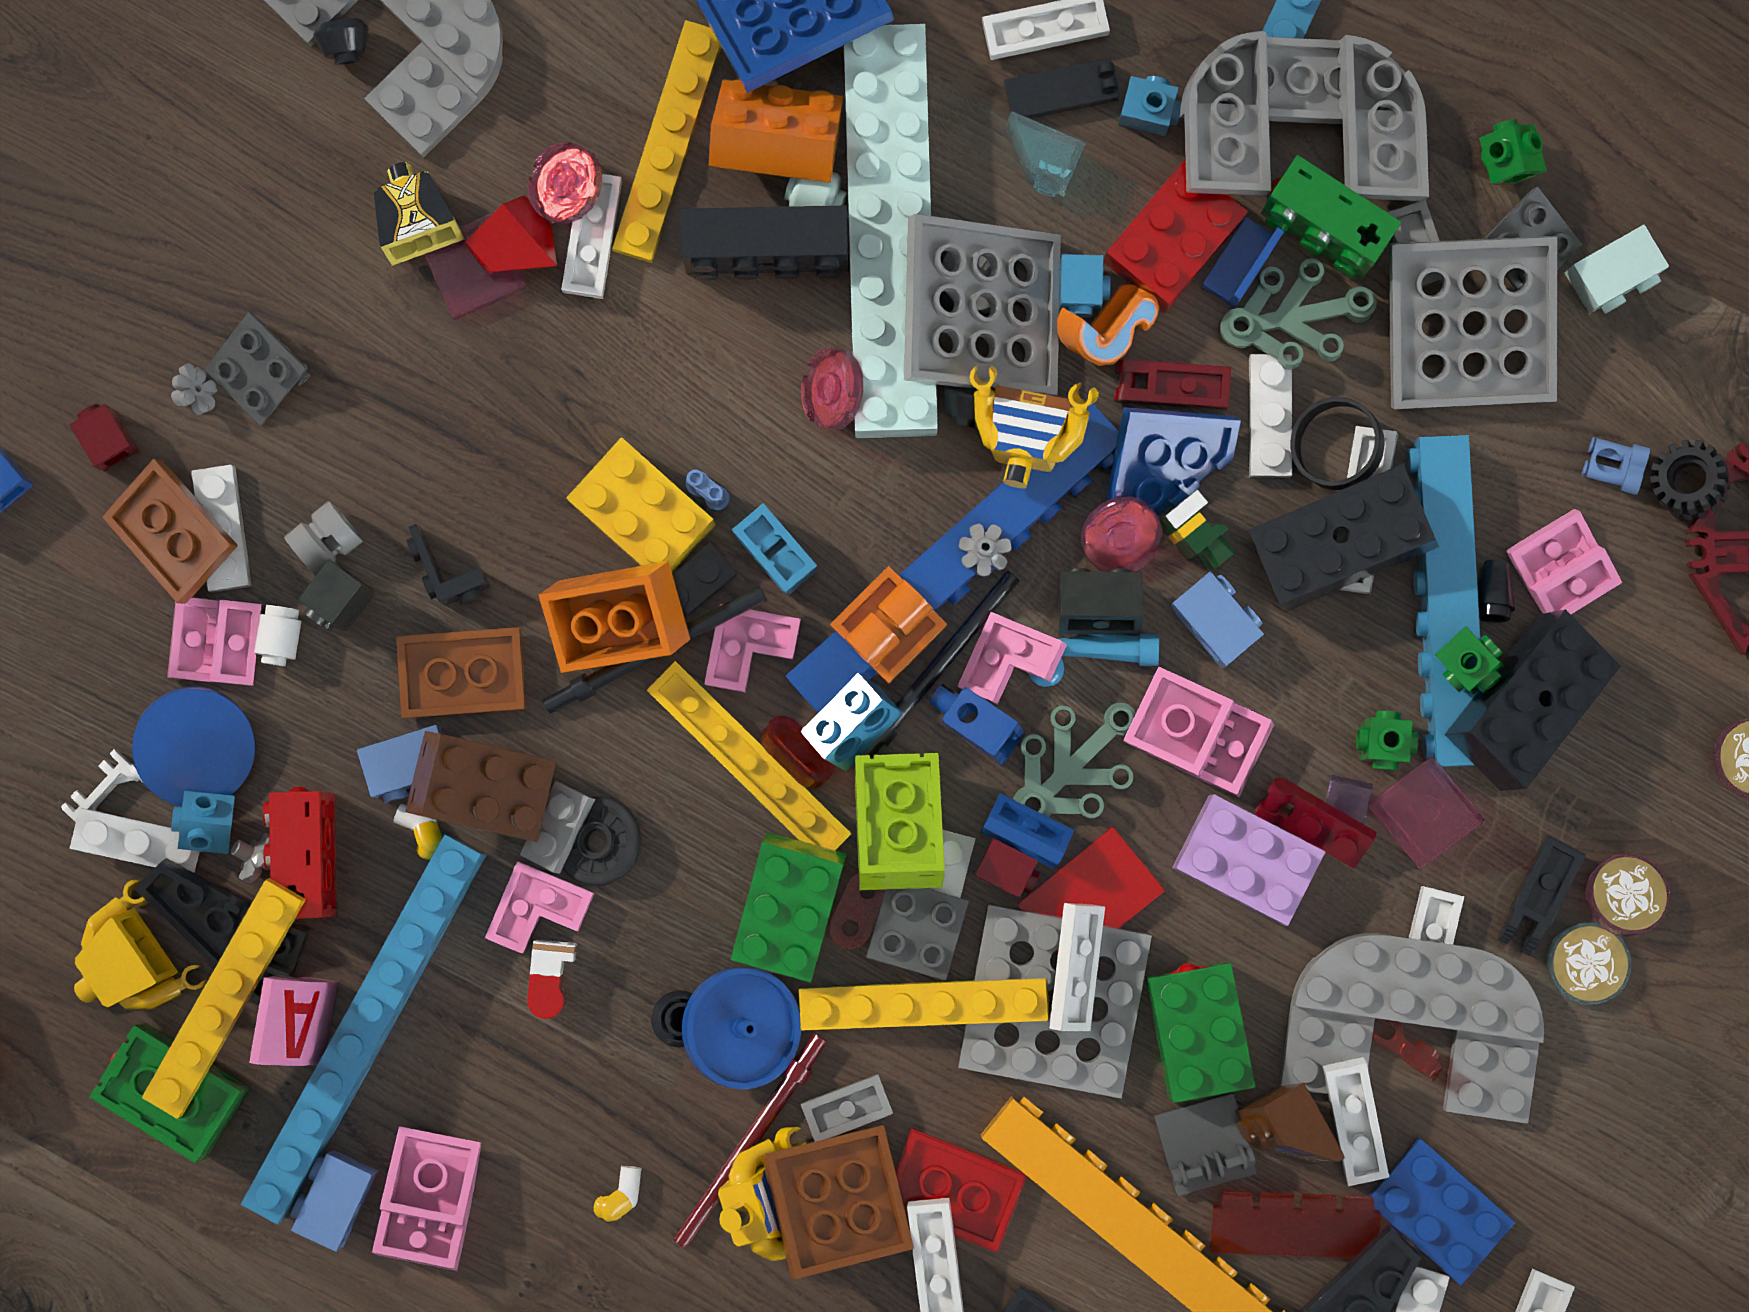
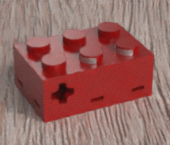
[1103,160,1248,313]
[263,786,337,919]

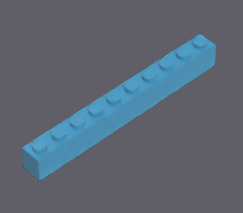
[241,834,487,1224]

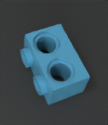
[732,503,818,597]
[801,673,903,771]

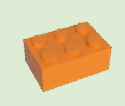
[708,79,844,183]
[539,561,690,673]

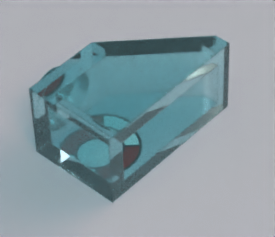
[1006,111,1086,197]

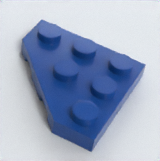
[1105,407,1241,531]

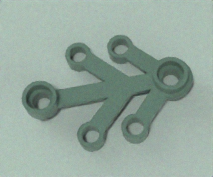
[1220,258,1377,370]
[1013,703,1136,818]

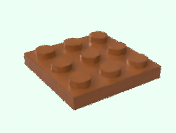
[762,1125,914,1280]

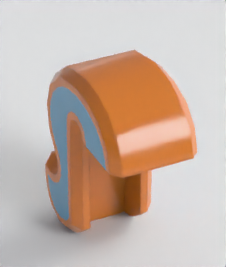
[1057,284,1159,366]

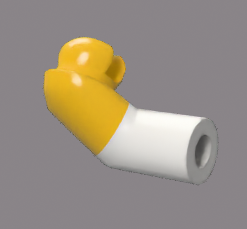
[394,804,443,860]
[593,1166,642,1222]

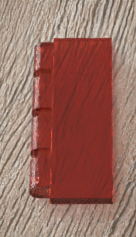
[1210,1191,1381,1258]

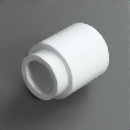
[254,605,302,666]

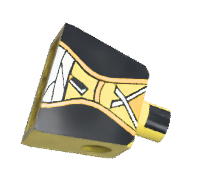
[374,162,464,266]

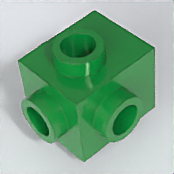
[1479,119,1547,185]
[1434,626,1504,694]
[1356,711,1418,771]

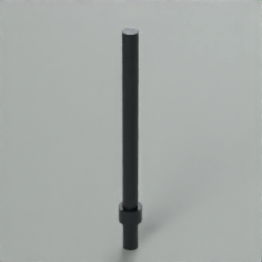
[863,571,1020,759]
[543,586,767,714]

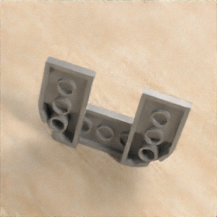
[263,0,503,158]
[1180,31,1429,201]
[1279,933,1544,1124]

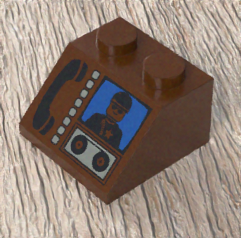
[1235,1082,1345,1164]

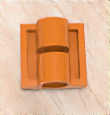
[830,566,948,684]

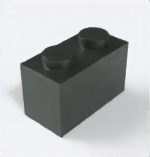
[298,560,376,631]
[1058,568,1144,635]

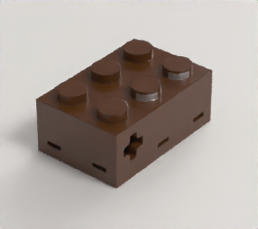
[405,731,556,842]

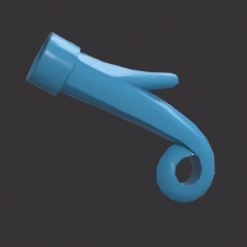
[1028,634,1159,687]

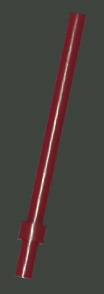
[673,1032,828,1249]

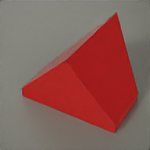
[464,195,557,275]

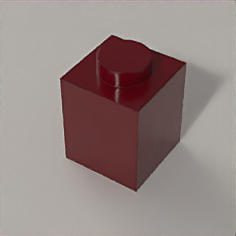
[70,404,139,472]
[974,838,1041,898]

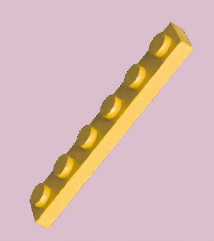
[612,20,721,263]
[647,661,851,851]
[142,878,306,1119]
[799,978,1050,1030]

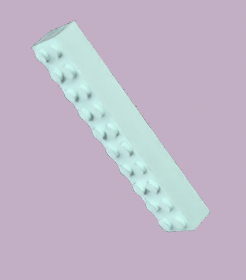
[844,24,937,438]

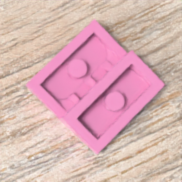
[1505,509,1622,614]
[167,598,262,686]

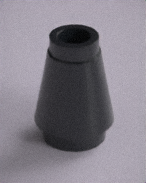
[1478,560,1515,623]

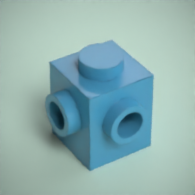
[1118,76,1181,136]
[1059,254,1110,318]
[171,791,235,854]

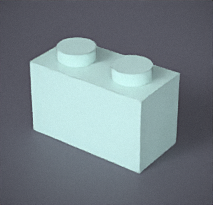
[1565,225,1669,314]

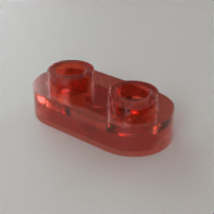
[761,716,834,789]
[830,872,886,949]

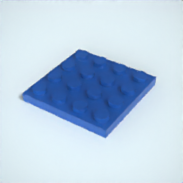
[695,0,894,93]

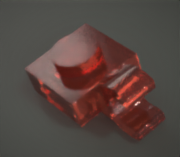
[1373,1020,1443,1082]

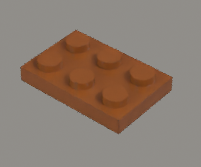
[102,458,238,604]
[396,627,526,719]

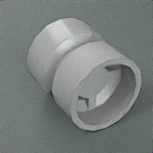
[284,500,363,576]

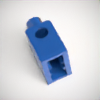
[929,684,1025,767]

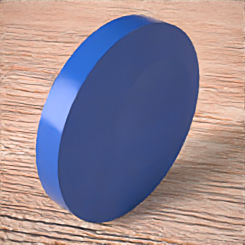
[132,687,255,806]
[682,967,801,1089]

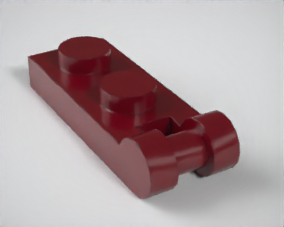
[1113,359,1231,410]
[1254,777,1377,869]

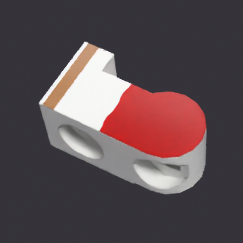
[527,939,577,1019]

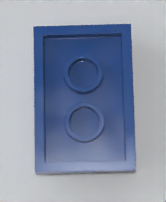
[1364,1138,1515,1285]

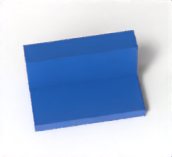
[1201,217,1284,309]
[980,793,1074,869]

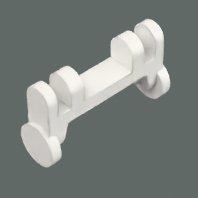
[61,749,143,822]

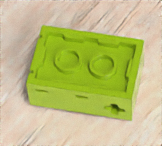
[854,753,945,890]

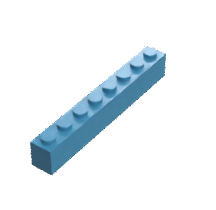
[1406,435,1480,768]

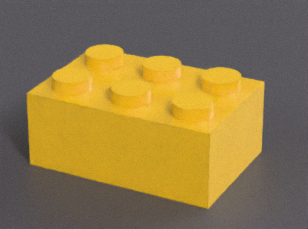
[566,437,716,573]

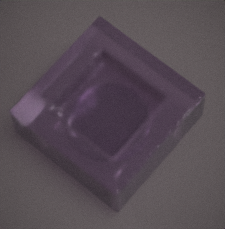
[1326,775,1373,824]

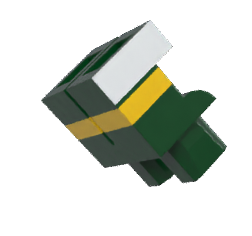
[1157,490,1236,572]

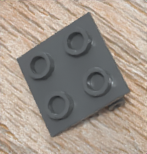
[1484,186,1582,290]
[204,311,310,426]
[866,888,969,981]
[1154,1093,1257,1196]

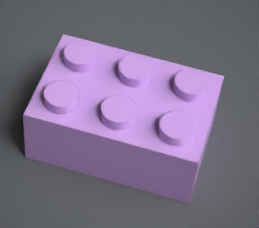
[1171,794,1325,926]

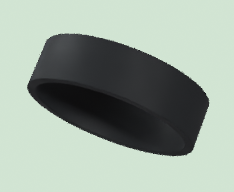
[1290,397,1385,490]

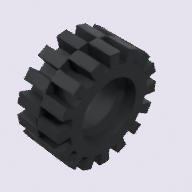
[1650,440,1731,520]

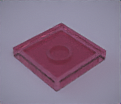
[424,212,528,320]
[1367,755,1485,869]

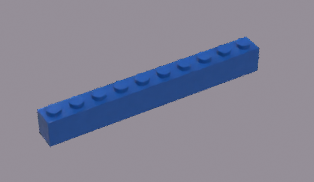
[785,404,1119,713]

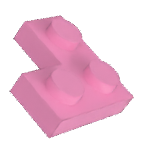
[704,604,801,693]
[957,612,1067,705]
[485,861,595,954]

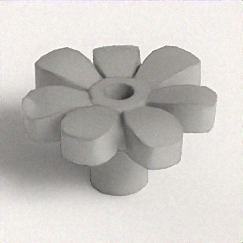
[171,363,217,415]
[958,524,1011,577]
[231,833,270,884]

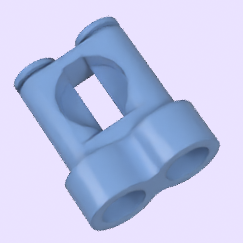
[1581,437,1650,495]
[686,469,730,512]

